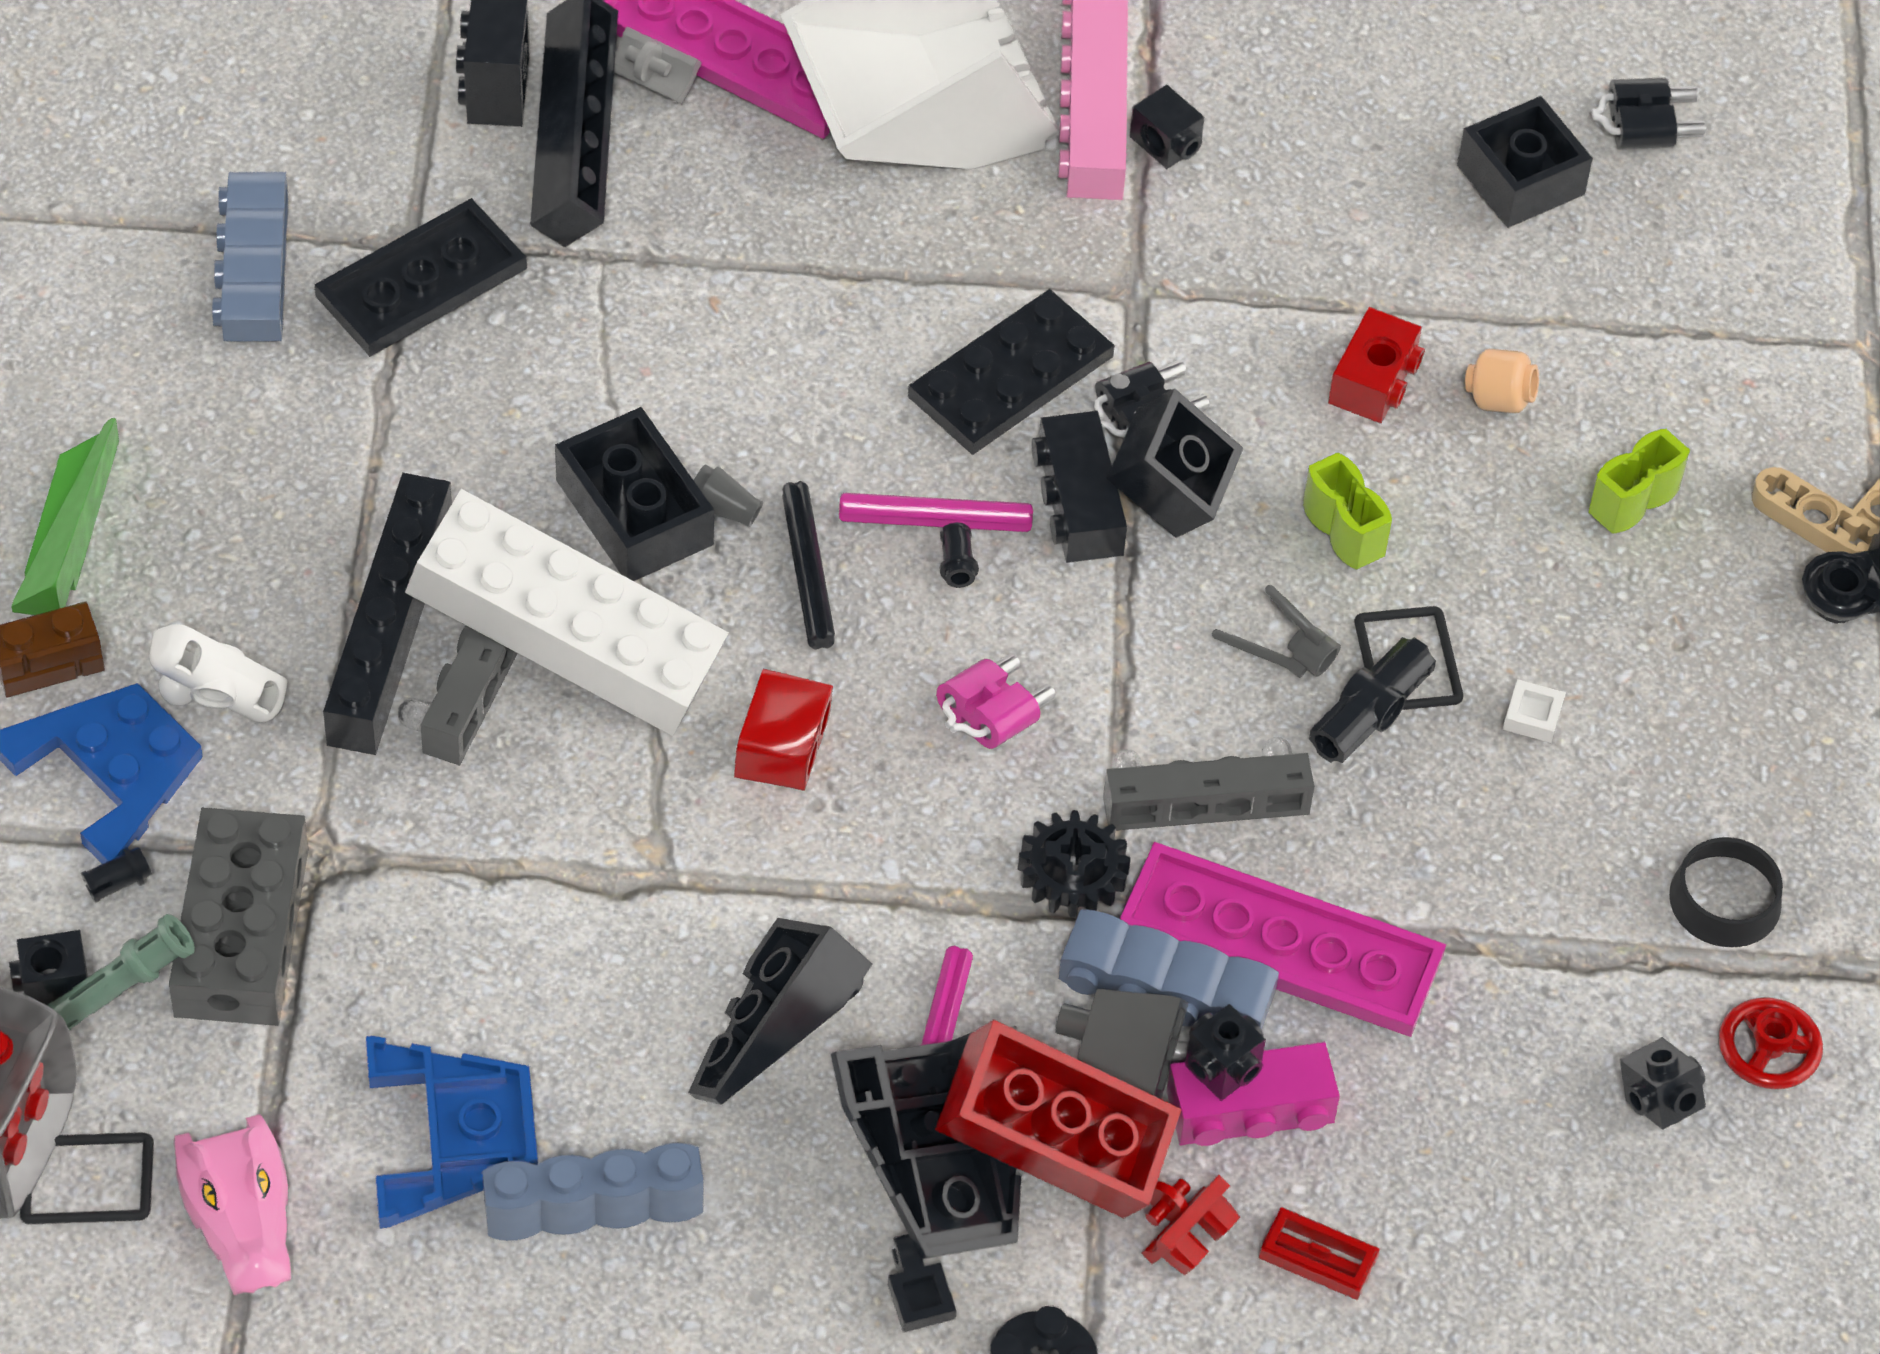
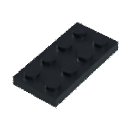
[314,198,527,357]
[908,288,1115,455]

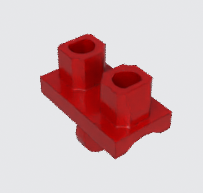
[1141,1175,1241,1276]

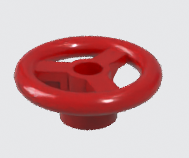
[1719,997,1823,1089]

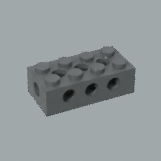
[169,807,309,1026]

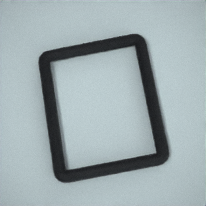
[1354,606,1464,710]
[20,1132,153,1225]

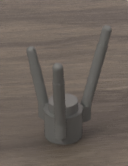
[1212,585,1341,678]

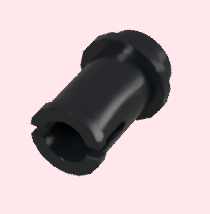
[939,522,979,588]
[81,847,152,903]

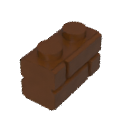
[0,601,105,698]

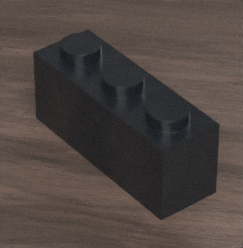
[1032,411,1127,563]

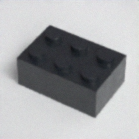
[555,407,714,581]

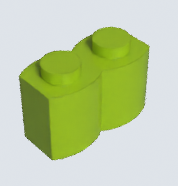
[1588,429,1690,534]
[1303,452,1392,570]

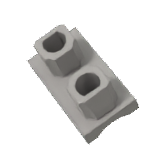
[614,27,702,104]

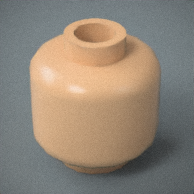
[1465,349,1539,413]

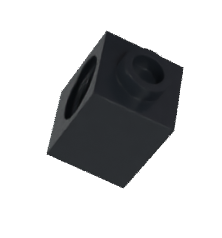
[1129,84,1205,169]
[9,930,88,1005]

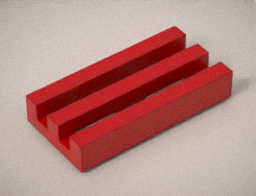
[1259,1207,1380,1301]

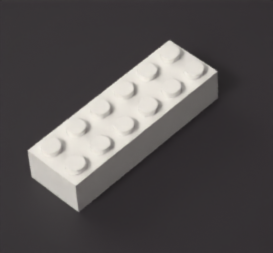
[405,489,729,736]

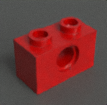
[1328,307,1425,424]

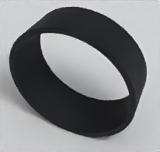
[1669,837,1783,947]

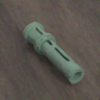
[47,914,195,1031]

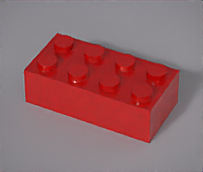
[936,1019,1182,1219]

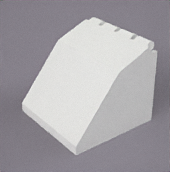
[780,0,1059,169]

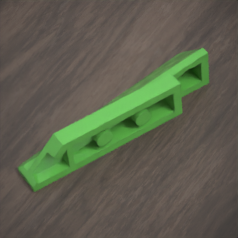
[11,418,119,615]

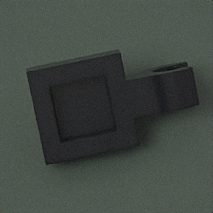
[887,1234,957,1333]

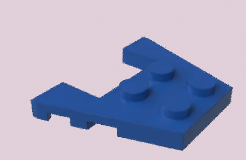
[0,683,203,864]
[366,1036,538,1229]

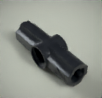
[1309,637,1436,763]

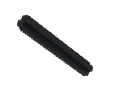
[782,481,835,650]

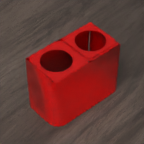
[734,668,833,791]

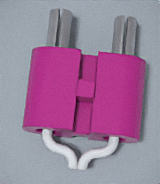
[936,654,1055,749]

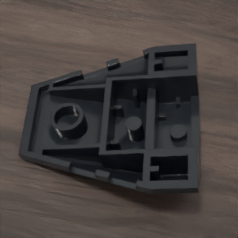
[830,1026,1022,1260]

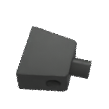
[1056,989,1189,1099]

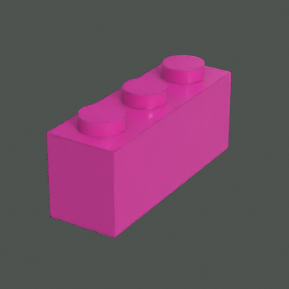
[1166,1042,1340,1146]

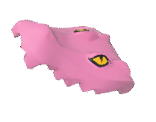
[173,1114,291,1295]

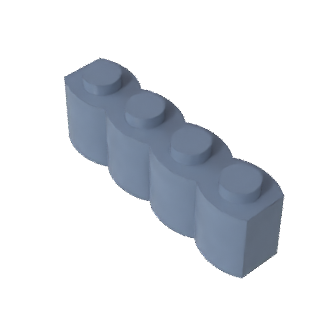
[212,172,288,341]
[1058,909,1279,1030]
[482,1143,703,1241]

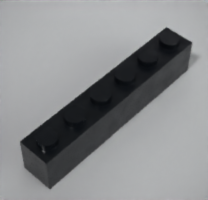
[530,0,618,248]
[323,472,452,755]

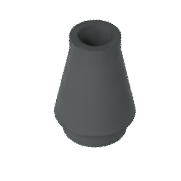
[694,464,763,527]

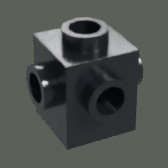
[1185,1003,1266,1101]
[1619,1037,1706,1130]

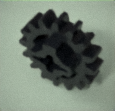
[1018,810,1130,917]

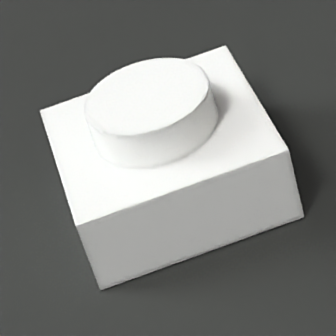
[1503,679,1566,743]

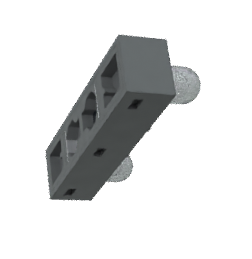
[398,626,518,766]
[1103,737,1315,831]

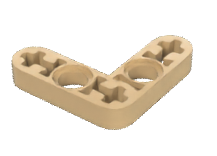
[1752,467,1880,554]

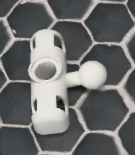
[149,624,288,723]

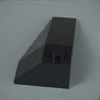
[688,918,872,1105]

